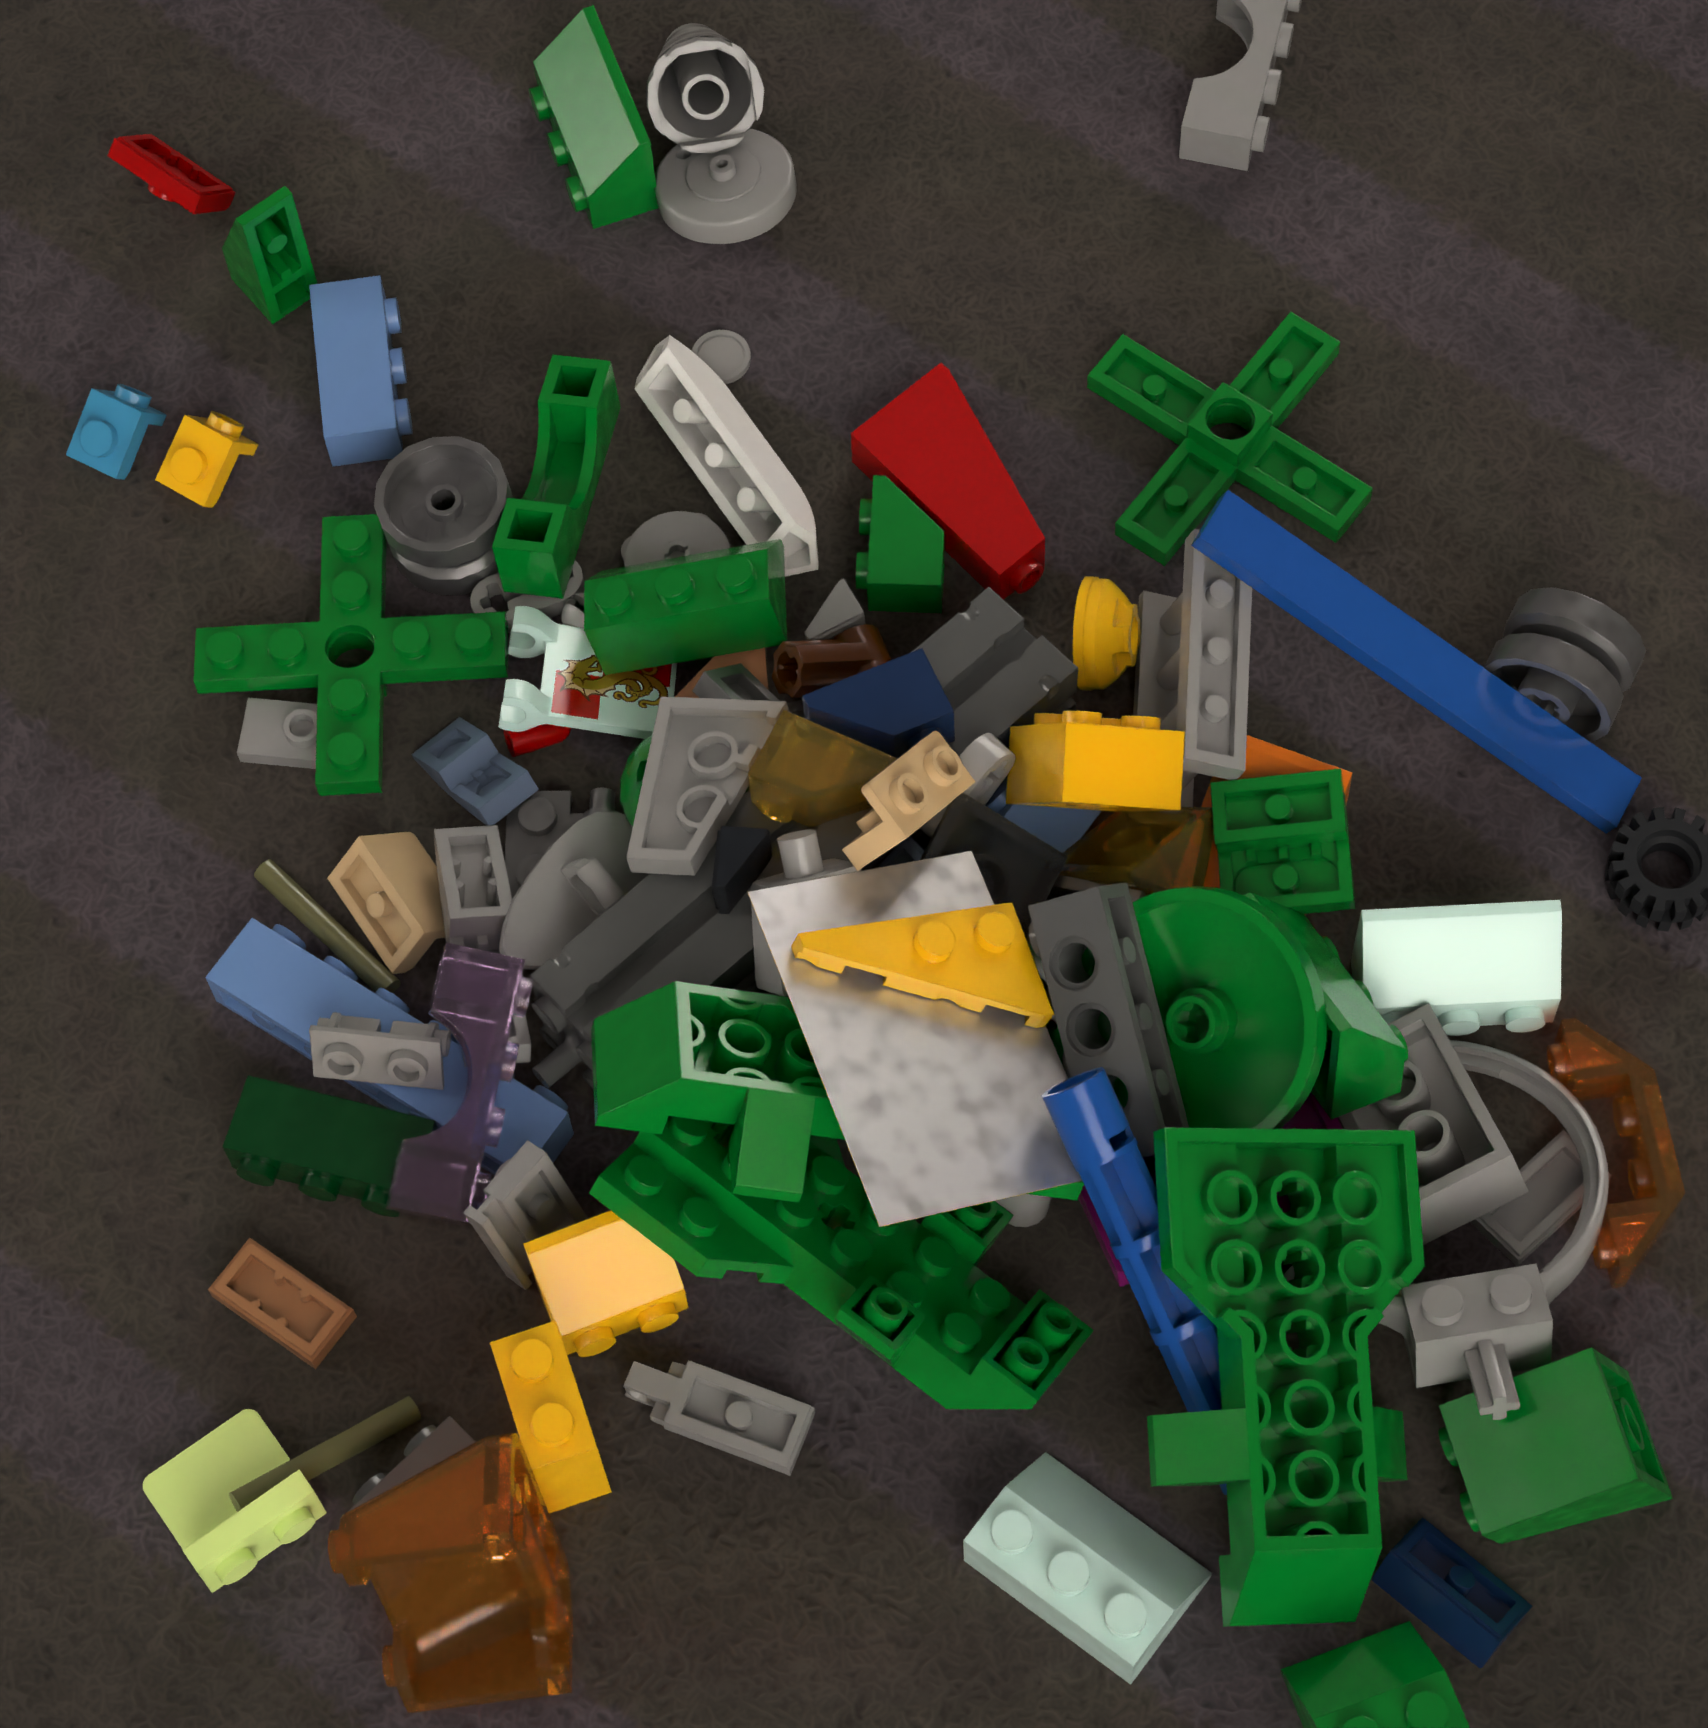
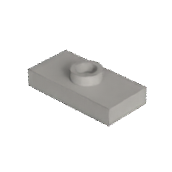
[237,697,317,769]

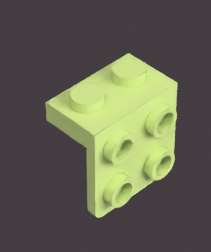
[143,1409,327,1593]

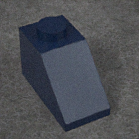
[802,648,955,763]

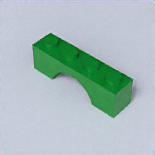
[492,355,621,599]

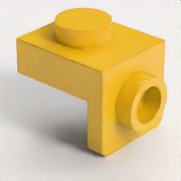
[155,411,258,508]

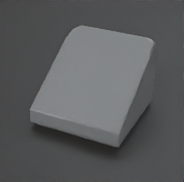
[804,579,865,640]

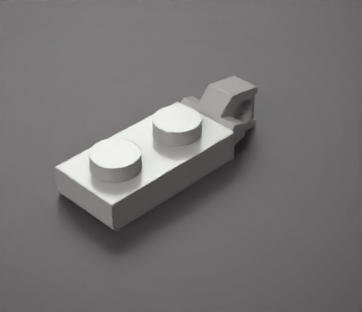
[623,1360,815,1476]

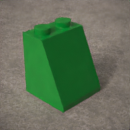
[1438,1347,1673,1544]

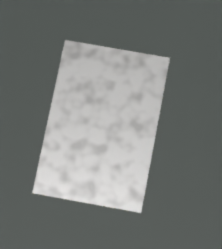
[748,851,1082,1227]

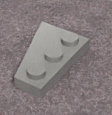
[626,696,790,876]

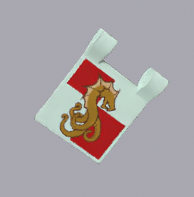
[498,606,677,739]

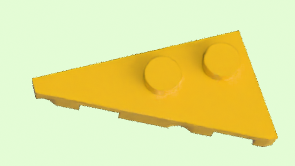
[791,902,1054,1028]

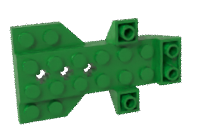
[591,981,1084,1203]
[589,1116,1094,1409]
[1147,1127,1425,1627]

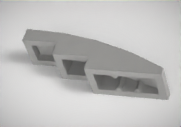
[434,825,531,1067]

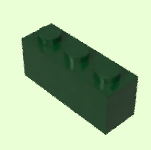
[223,1075,443,1217]

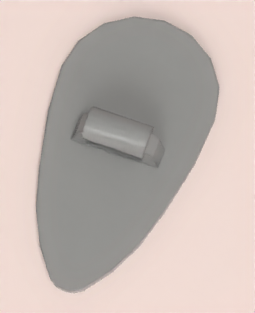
[499,812,650,970]

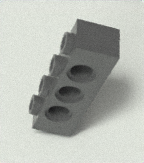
[1028,883,1189,1157]

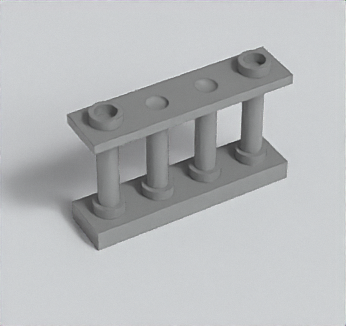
[1128,528,1252,831]

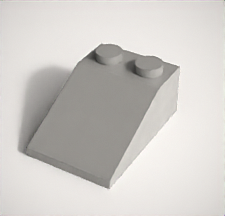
[1339,1003,1529,1245]

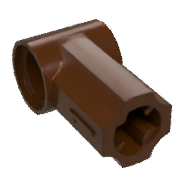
[772,624,892,698]

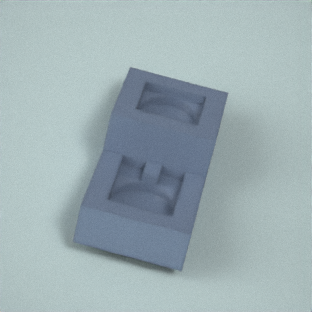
[411,717,539,826]

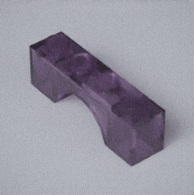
[386,942,533,1225]

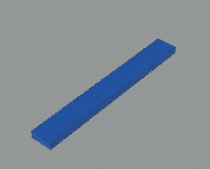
[1191,490,1642,833]

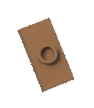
[208,1238,357,1369]

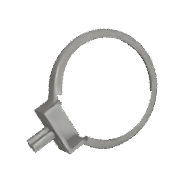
[1379,1040,1609,1420]

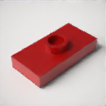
[107,134,236,214]

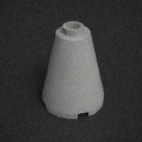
[646,23,764,153]

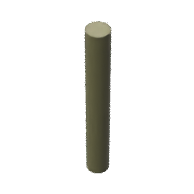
[254,859,401,993]
[229,1396,421,1512]

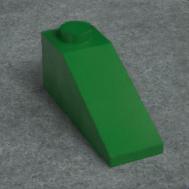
[222,186,318,325]

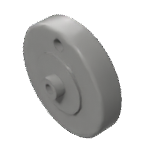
[654,128,797,244]

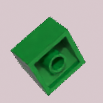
[1280,1621,1470,1728]

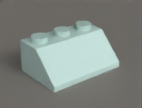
[1351,900,1562,1036]
[963,1452,1212,1685]

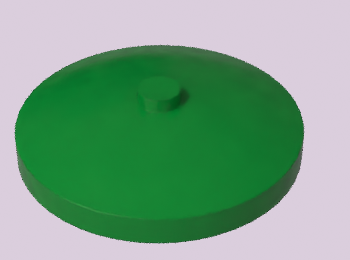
[1082,886,1327,1129]

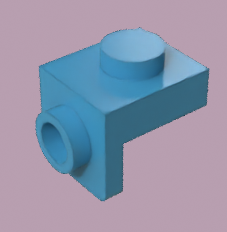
[66,384,167,480]

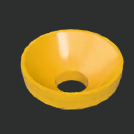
[1073,576,1140,691]

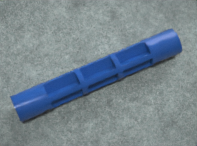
[1041,1067,1227,1495]

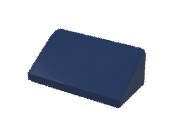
[1372,1517,1532,1669]

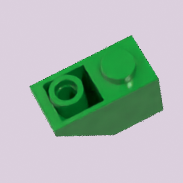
[856,475,945,613]

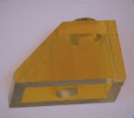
[748,710,898,827]

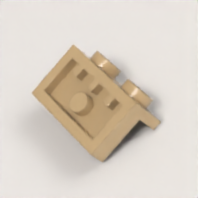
[842,731,975,871]

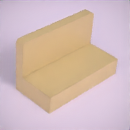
[327,832,445,974]

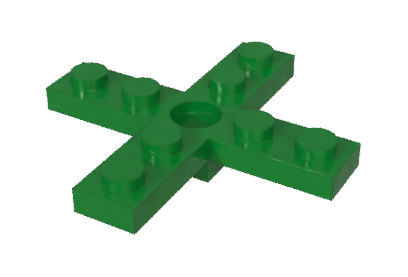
[1087,312,1373,566]
[193,514,508,796]

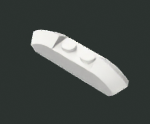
[634,335,819,577]

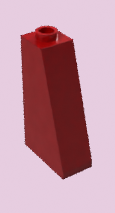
[851,362,1045,600]

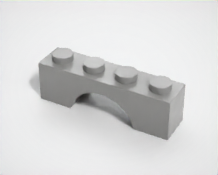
[1179,0,1302,171]

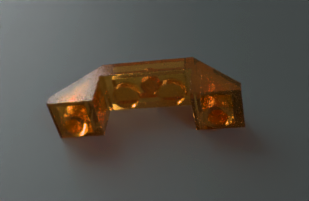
[1547,1018,1685,1288]

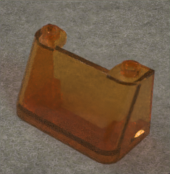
[328,1433,573,1713]

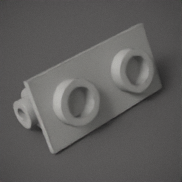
[309,1012,451,1090]

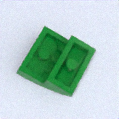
[1210,769,1356,914]

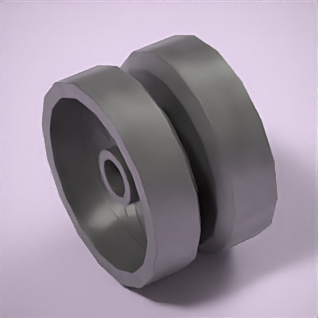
[374,436,513,595]
[1484,587,1646,742]

